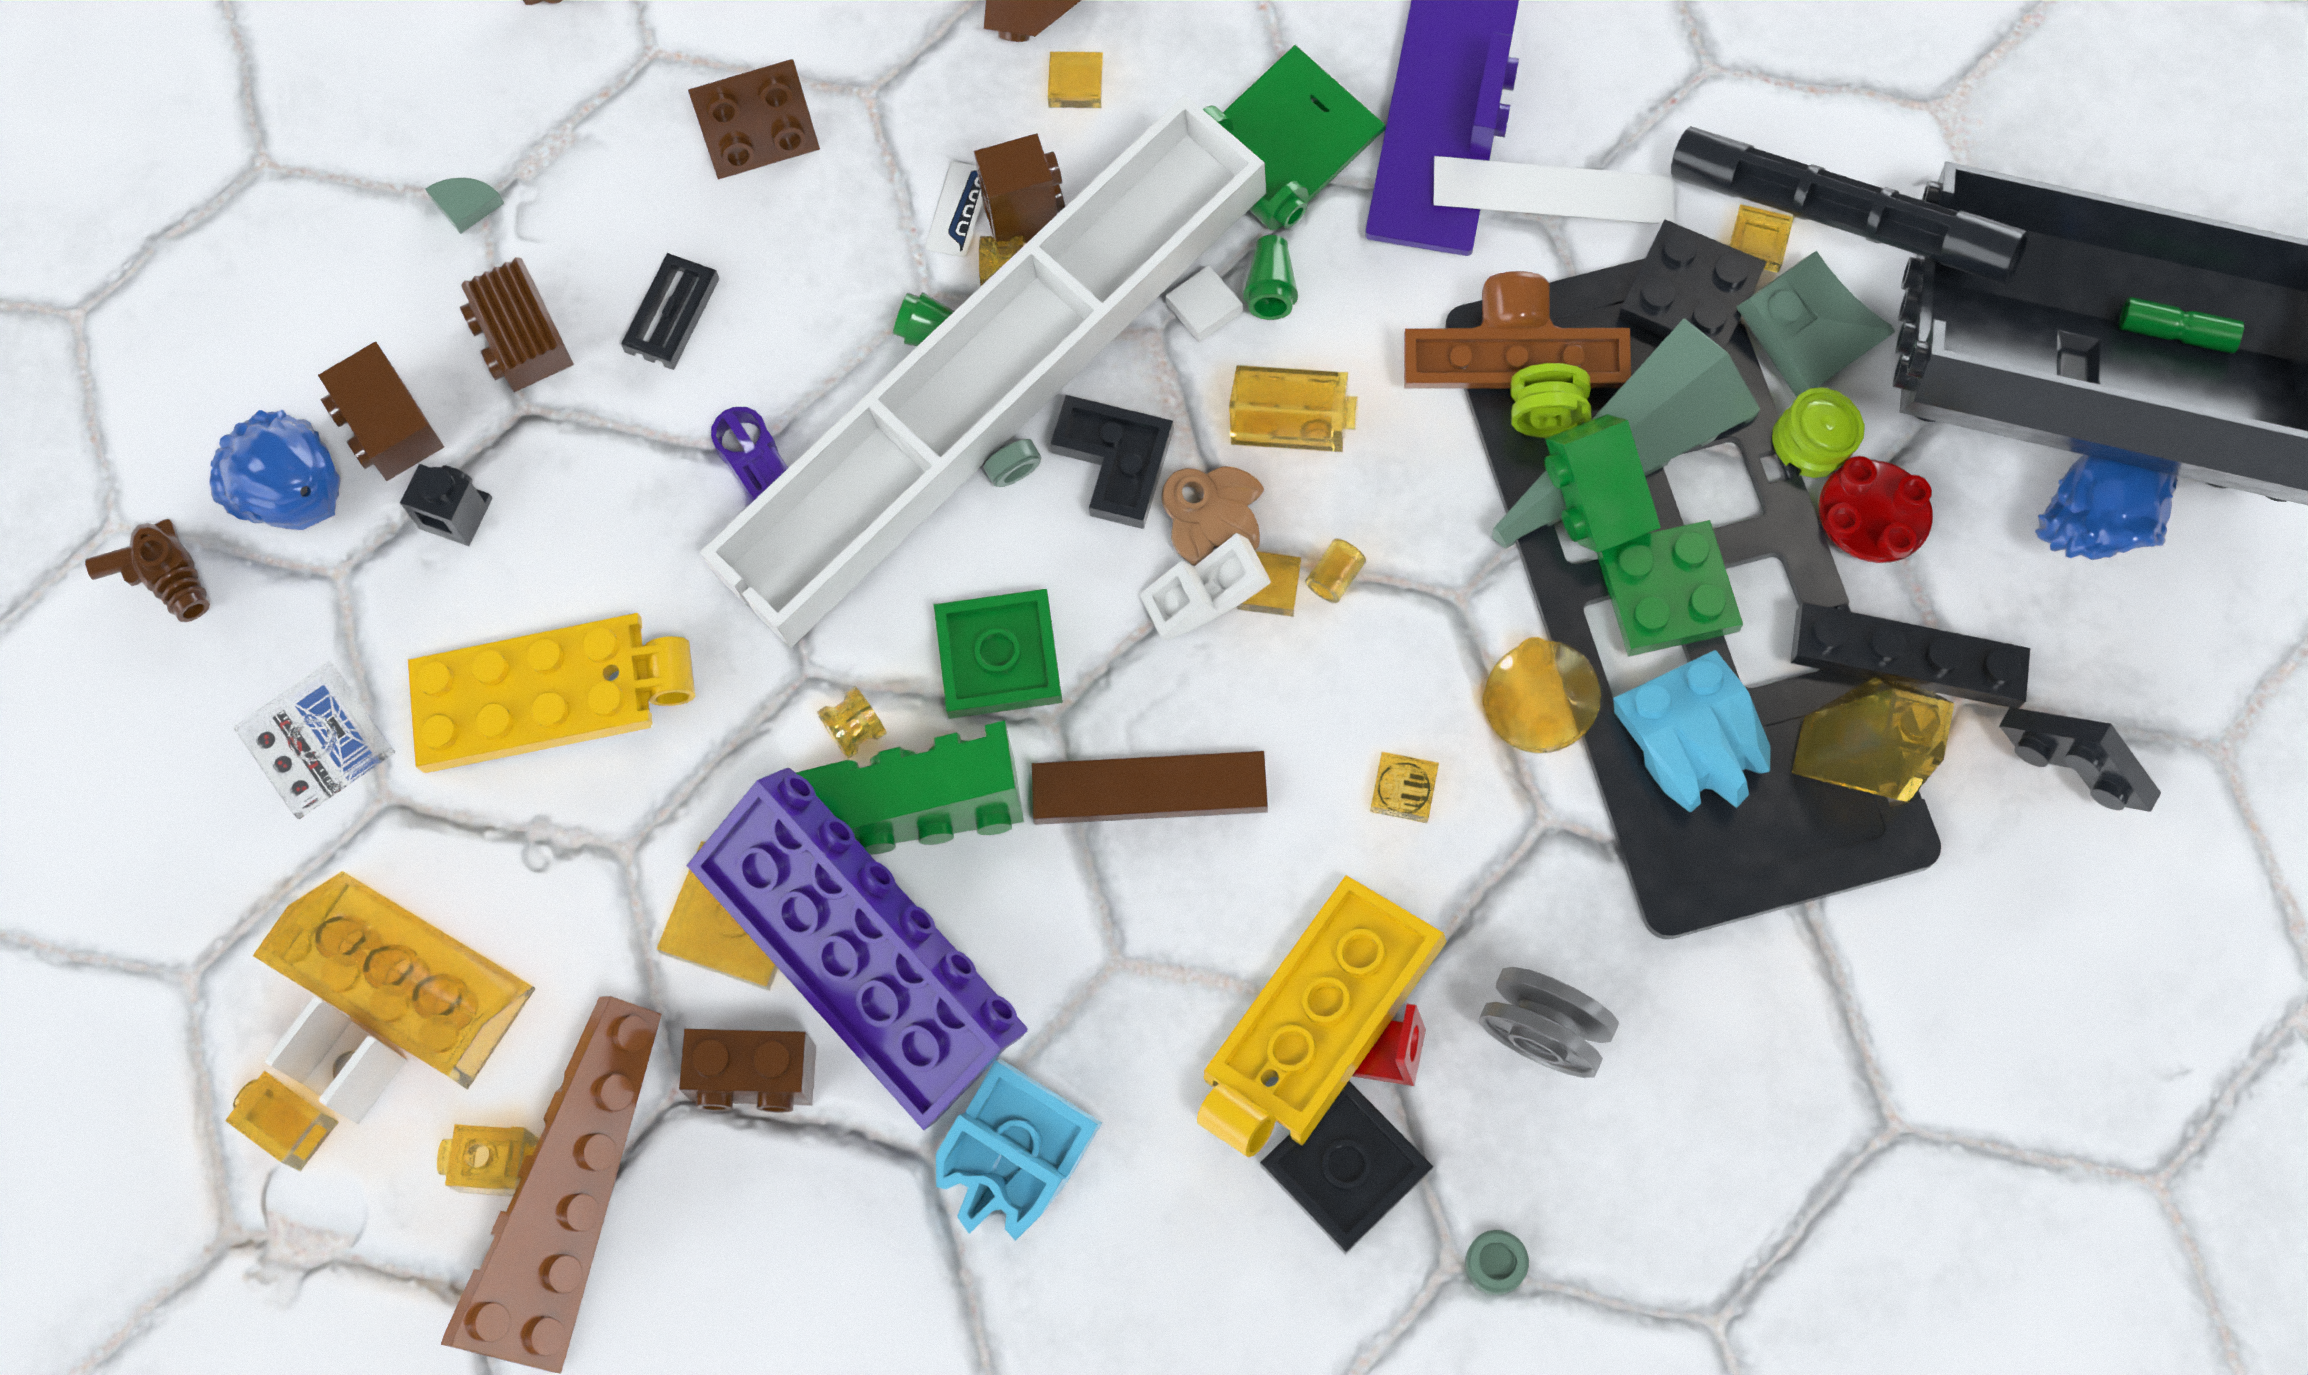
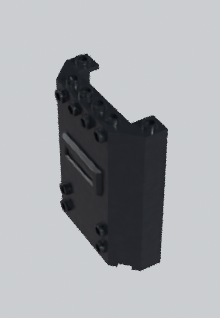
[1892,161,2308,506]

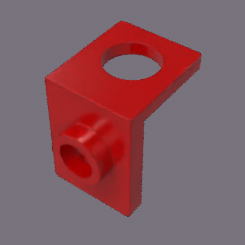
[1352,1003,1426,1086]

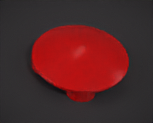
[1819,456,1933,563]

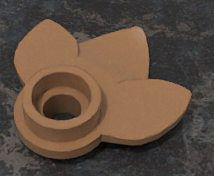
[1161,466,1264,566]

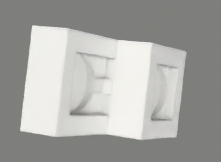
[1139,533,1271,640]

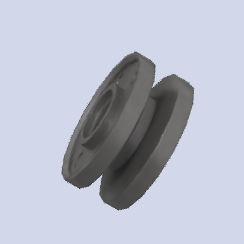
[1479,967,1619,1078]

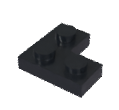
[1050,395,1174,529]
[1999,707,2161,812]

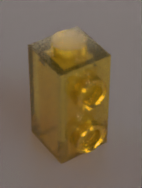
[1229,365,1358,452]

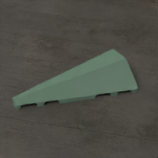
[1491,319,1760,549]

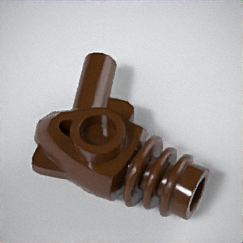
[85,519,210,622]

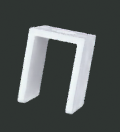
[265,996,407,1124]

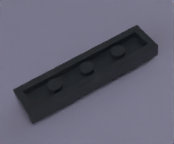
[1790,602,2030,708]

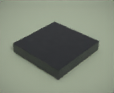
[1260,1081,1434,1255]

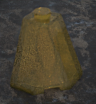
[1792,677,1954,802]

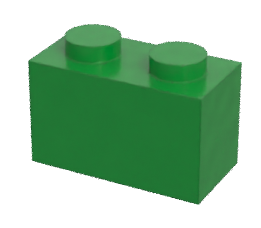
[1545,414,1661,553]

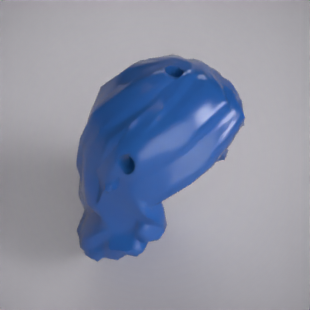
[209,410,341,530]
[2035,455,2178,560]

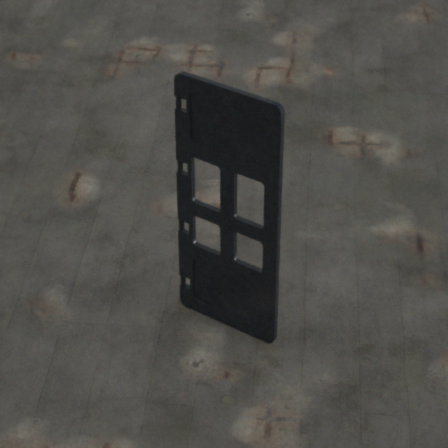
[1445,258,1941,939]

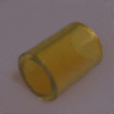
[1305,538,1366,603]

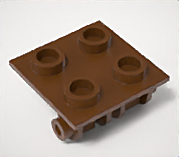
[688,59,820,180]

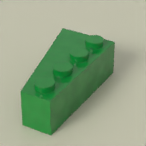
[795,720,1024,855]

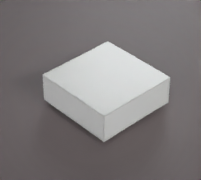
[1166,265,1243,342]

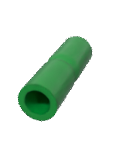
[2119,296,2244,354]

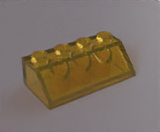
[253,871,536,1090]

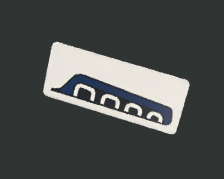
[925,161,982,258]

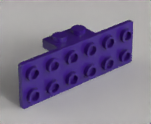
[1365,0,1519,256]

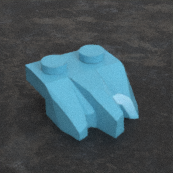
[1613,650,1771,813]
[936,1059,1102,1241]

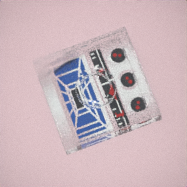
[232,661,396,820]

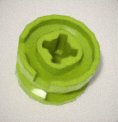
[1511,363,1591,438]
[1772,387,1865,478]

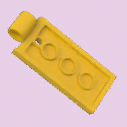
[408,613,696,773]
[1197,875,1447,1158]

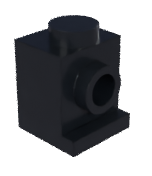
[400,464,493,546]

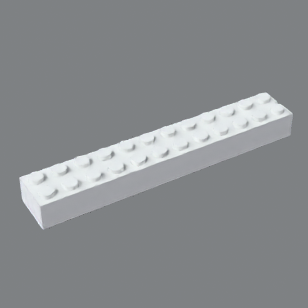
[699,94,1266,648]

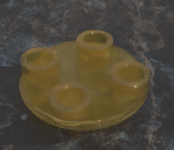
[1482,637,1601,753]

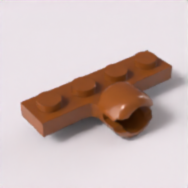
[1404,271,1631,389]

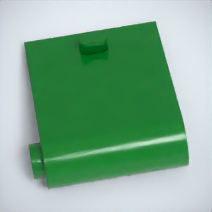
[1203,45,1386,230]

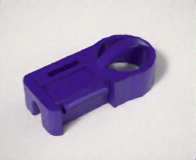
[711,407,788,502]

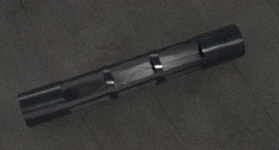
[1671,126,2029,285]

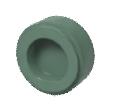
[983,439,1042,487]
[1465,1230,1529,1295]

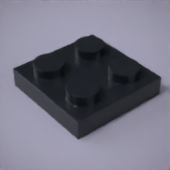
[1618,219,1767,351]

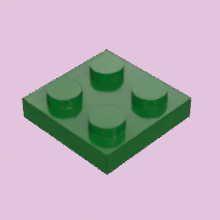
[1597,520,1743,657]
[934,589,1063,719]

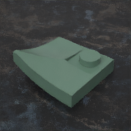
[1736,250,1896,397]

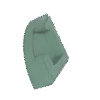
[425,177,504,234]

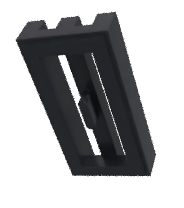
[621,253,719,370]

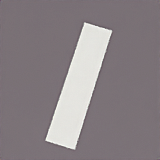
[1434,156,1675,224]

